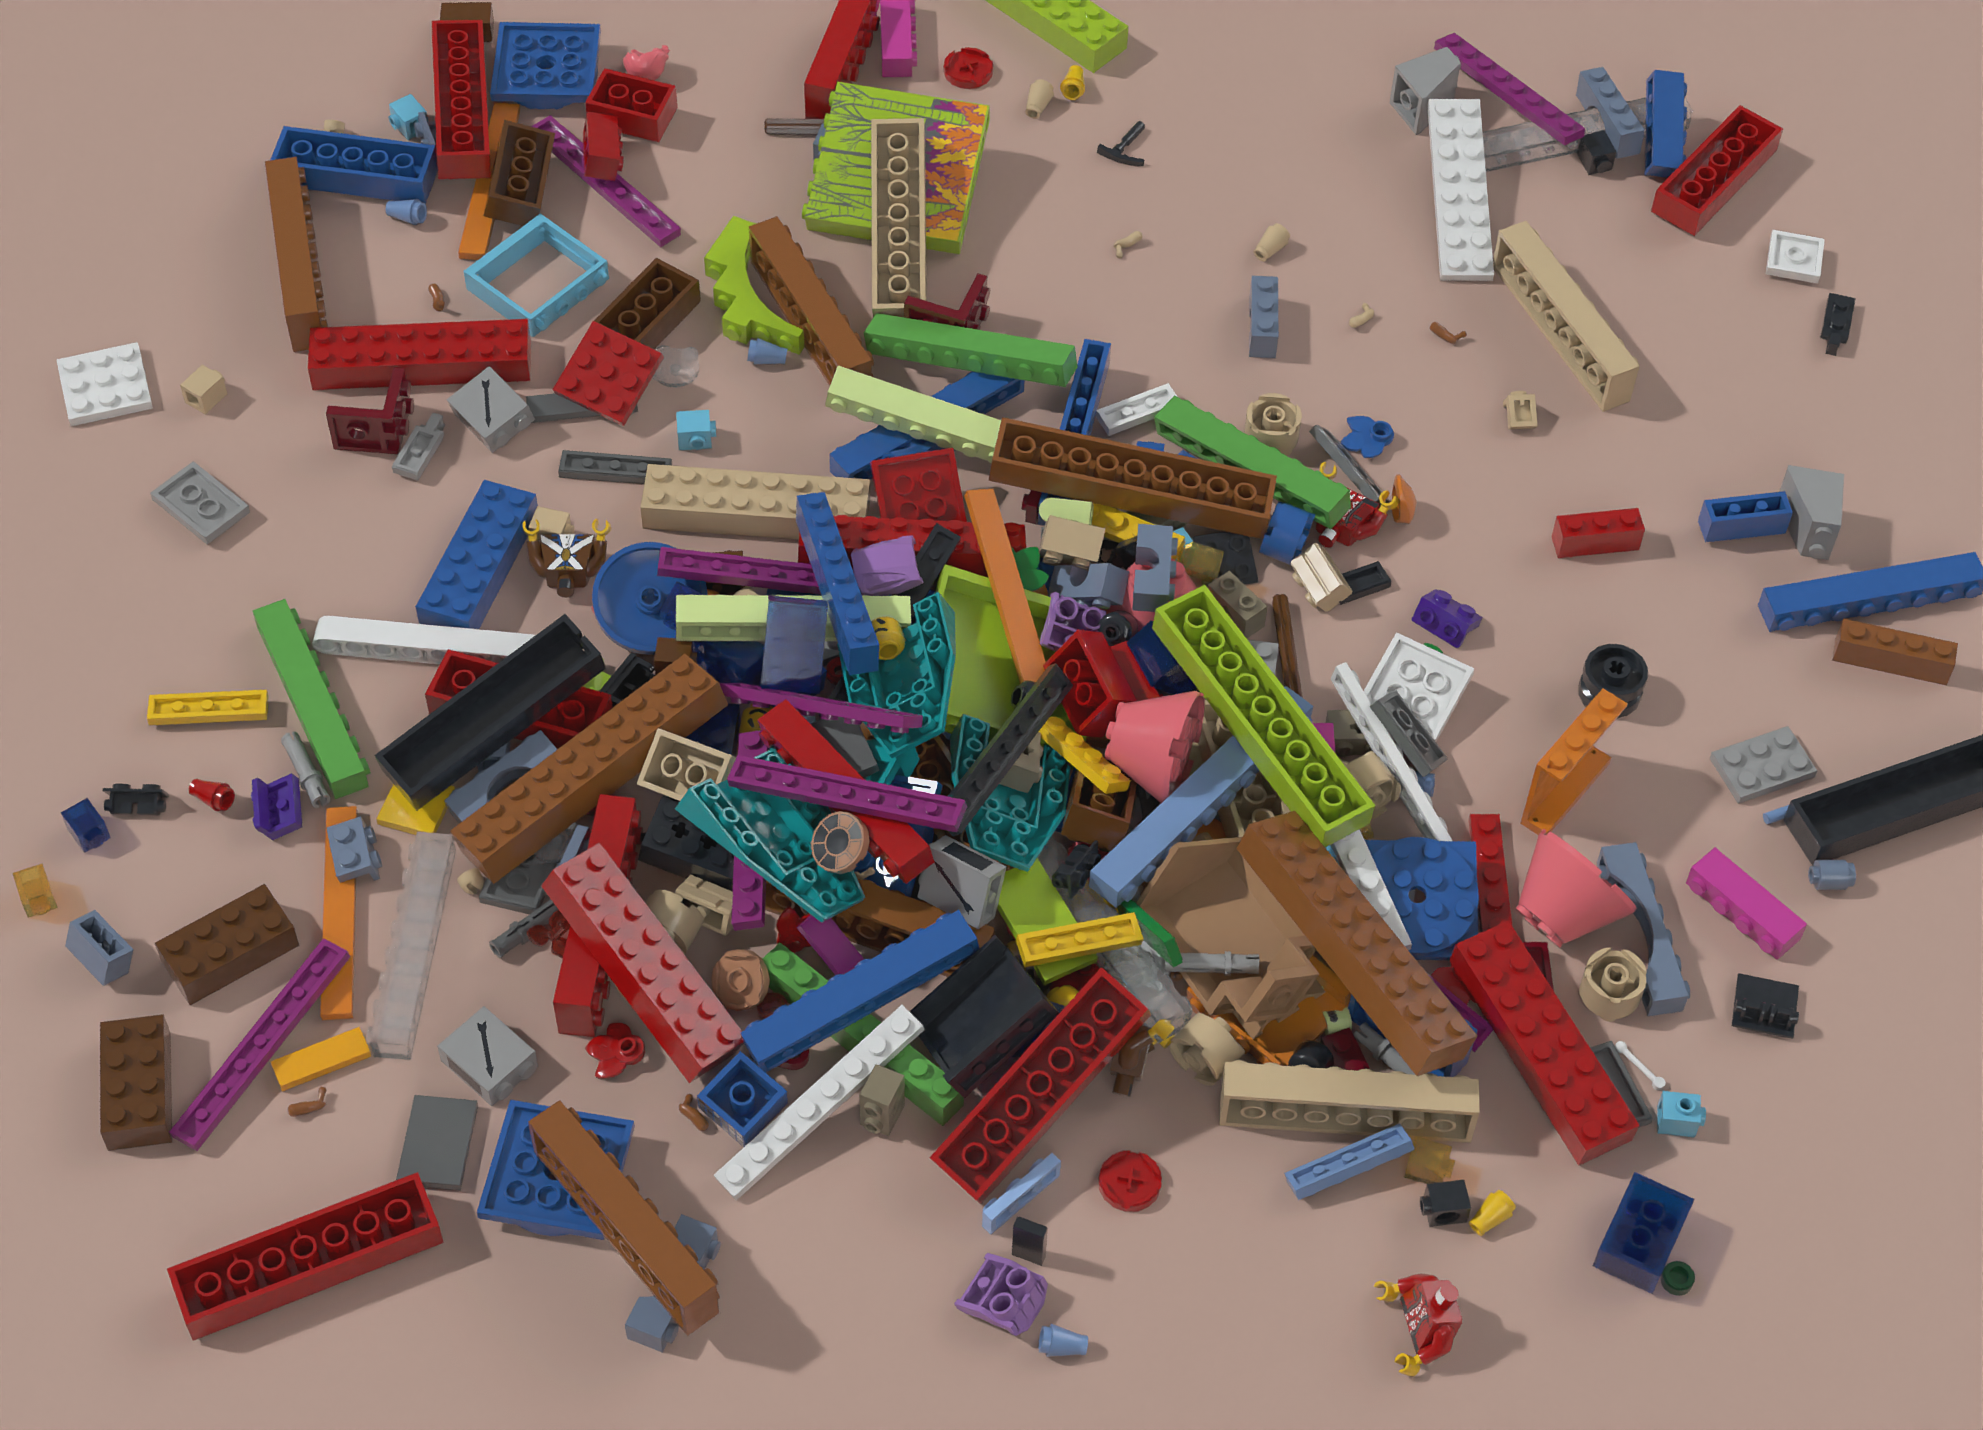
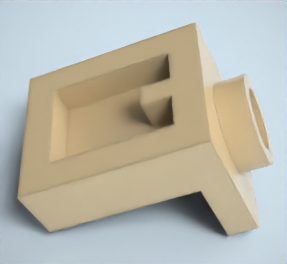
[1503,391,1538,430]

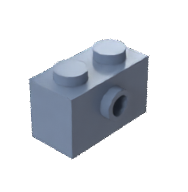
[65,910,134,986]

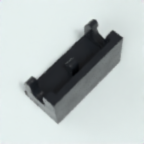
[599,652,656,707]

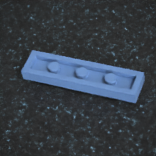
[1284,1123,1415,1200]

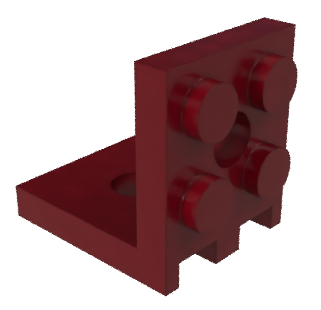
[904,273,991,330]
[326,368,414,455]

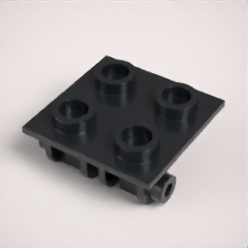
[1193,532,1259,588]
[1731,973,1799,1039]

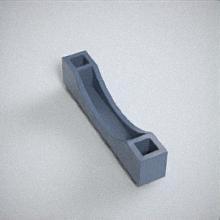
[1597,842,1690,1016]

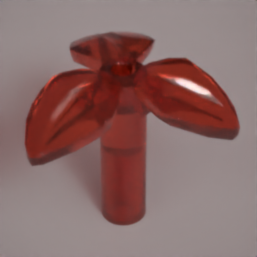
[527,909,570,958]

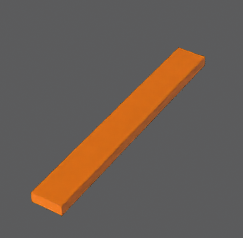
[458,102,520,260]
[964,489,1046,684]
[320,806,358,1020]

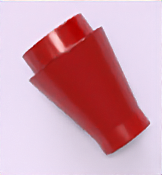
[189,779,235,811]

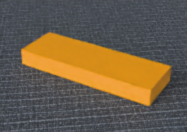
[270,1026,371,1092]

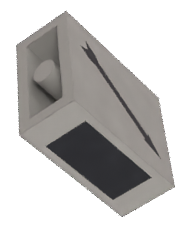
[447,366,535,453]
[918,835,1006,929]
[437,1006,538,1106]

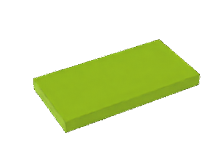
[997,858,1098,985]

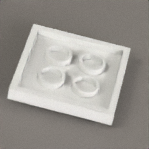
[56,342,153,426]
[1364,632,1474,742]

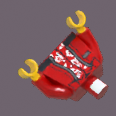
[1316,462,1398,548]
[1374,1273,1462,1376]

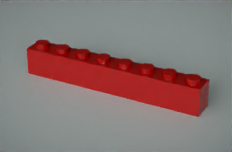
[757,699,935,884]

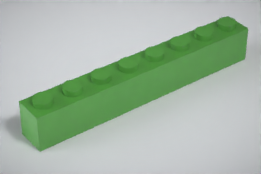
[863,313,1078,387]
[1154,395,1351,529]
[252,599,371,800]
[762,943,964,1126]

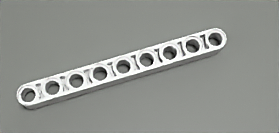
[312,616,535,664]

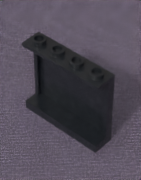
[909,935,1059,1098]

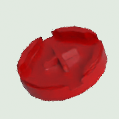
[943,47,994,89]
[1098,1150,1162,1212]

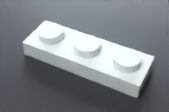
[1096,383,1178,436]

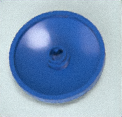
[592,542,707,655]

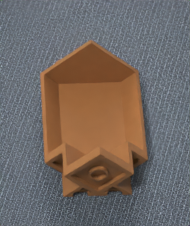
[1136,832,1325,1040]

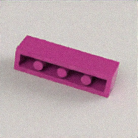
[880,0,917,77]
[1686,847,1807,960]

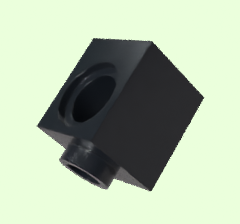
[1420,1179,1471,1227]

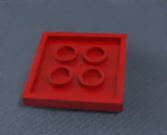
[552,321,664,426]
[870,448,967,522]

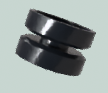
[1578,644,1648,718]

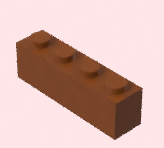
[1832,618,1958,686]

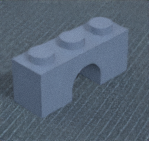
[1249,276,1279,358]
[1132,524,1178,612]
[1048,563,1130,609]

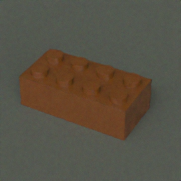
[483,120,555,226]
[594,258,701,350]
[1061,757,1137,852]
[155,884,300,1005]
[100,1014,172,1151]

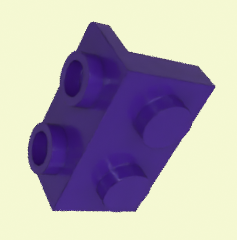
[1412,589,1483,648]
[251,773,303,840]

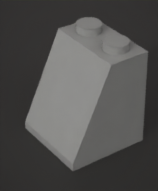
[1389,47,1461,135]
[1779,465,1844,560]

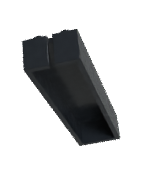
[374,614,606,811]
[1783,734,1983,866]

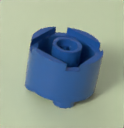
[1259,502,1315,565]

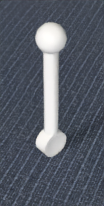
[1615,1041,1666,1091]

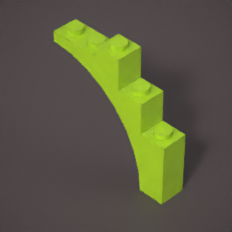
[704,216,804,355]

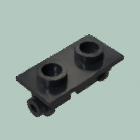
[102,783,169,815]
[1052,840,1101,899]

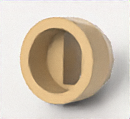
[323,119,345,133]
[457,868,484,894]

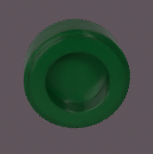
[1661,1261,1695,1296]

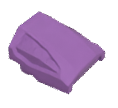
[851,535,923,596]
[1040,592,1106,652]
[954,1253,1048,1336]

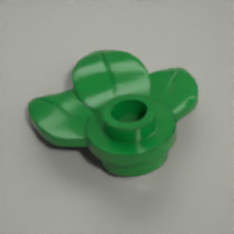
[1011,547,1049,592]

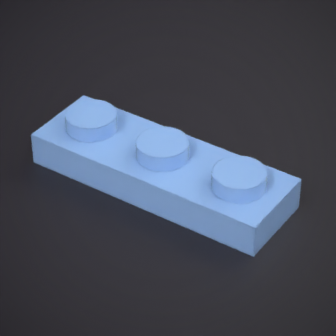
[982,1153,1061,1234]

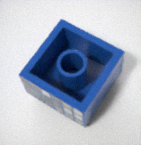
[697,1051,788,1147]

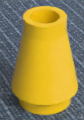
[1060,65,1085,100]
[1468,1190,1516,1236]

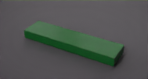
[1117,899,1183,968]

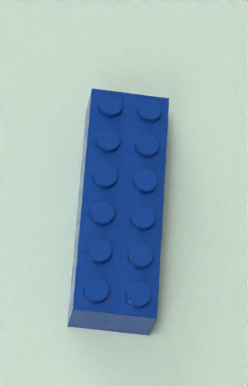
[270,126,438,205]
[415,480,538,629]

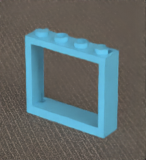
[463,213,609,337]

